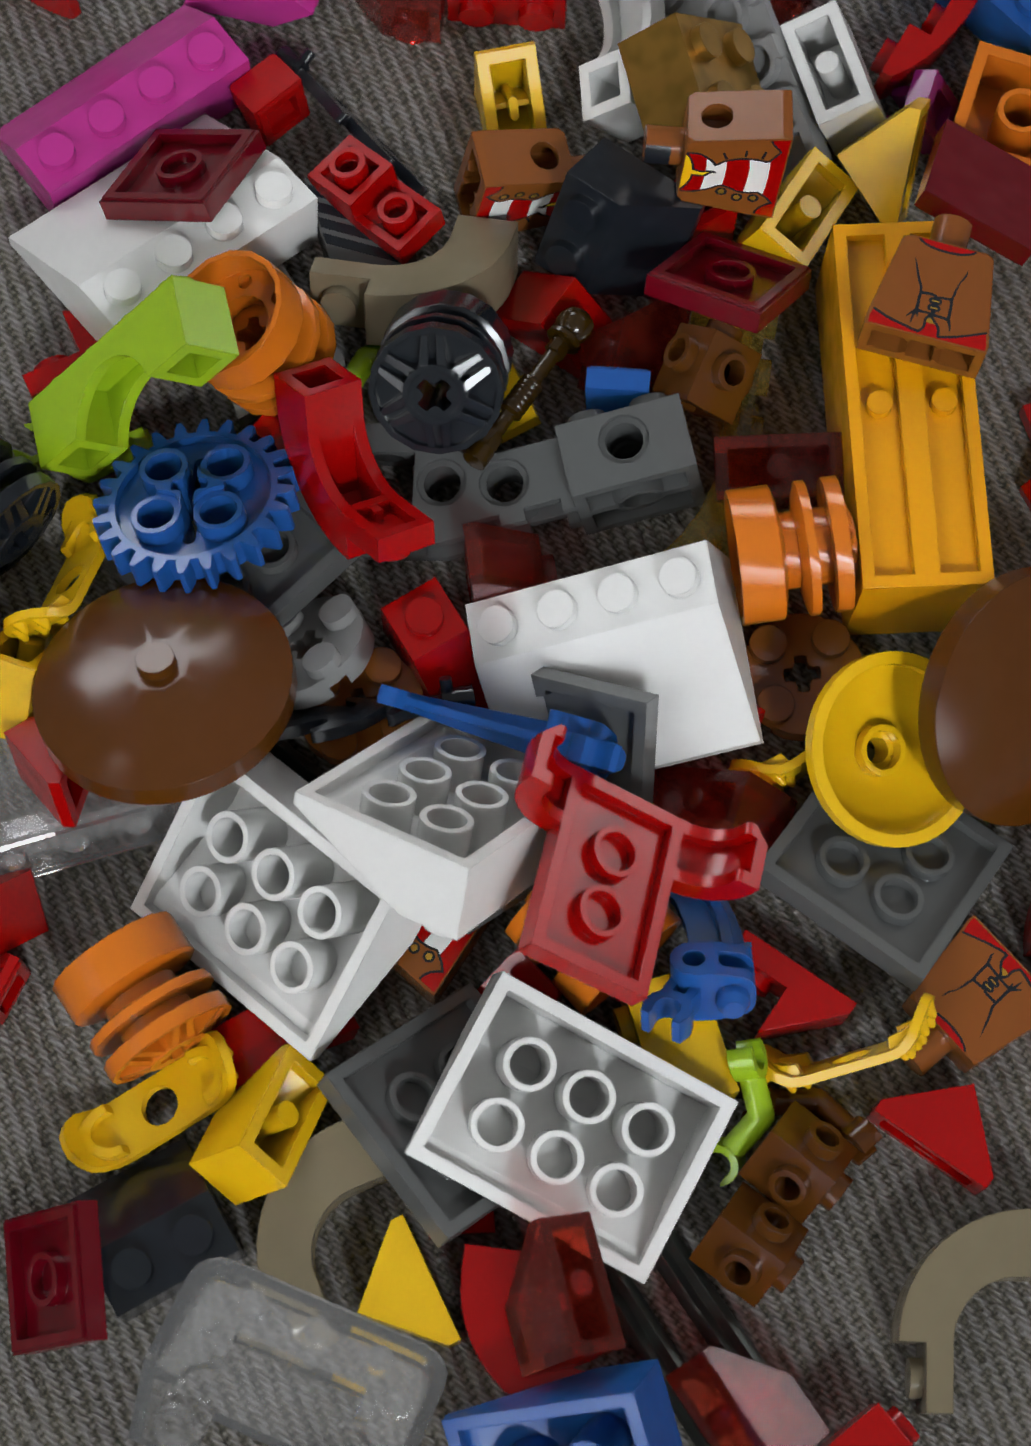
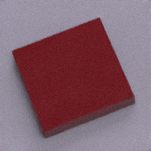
[914,119,1031,266]
[99,129,266,222]
[644,231,812,334]
[3,1200,108,1356]

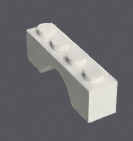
[579,0,666,143]

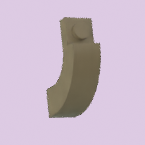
[309,214,518,346]
[256,1120,388,1354]
[890,1209,1031,1415]

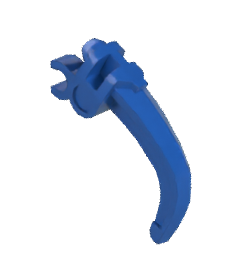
[377,684,626,779]
[641,892,756,1044]

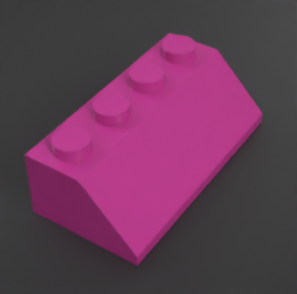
[0,5,251,211]

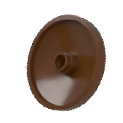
[918,567,1031,826]
[32,578,297,805]

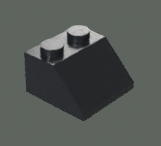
[534,137,706,296]
[67,1138,247,1321]

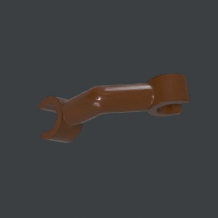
[736,1084,883,1166]

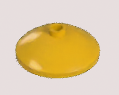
[805,651,963,848]

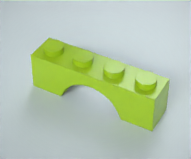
[28,275,239,478]

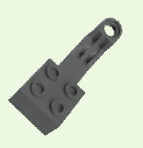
[360,392,707,561]

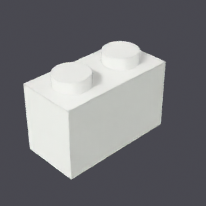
[780,0,887,155]

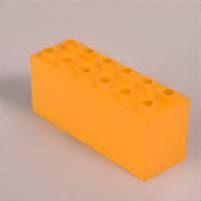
[815,221,995,635]

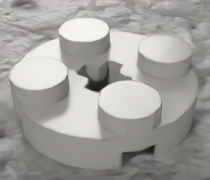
[282,594,375,710]

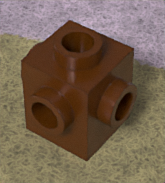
[651,319,762,425]
[738,1100,858,1224]
[688,1181,809,1308]

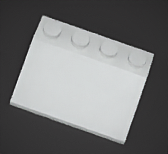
[9,114,318,341]
[465,540,764,769]
[293,716,547,941]
[130,752,422,1061]
[404,972,738,1284]

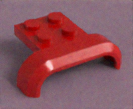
[515,724,768,1006]

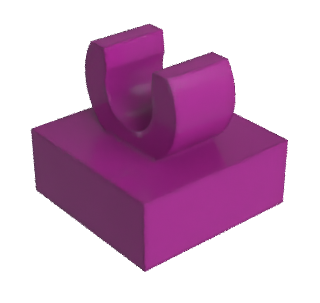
[886,69,959,154]

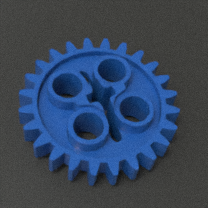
[92,419,301,593]

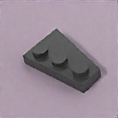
[531,666,659,804]

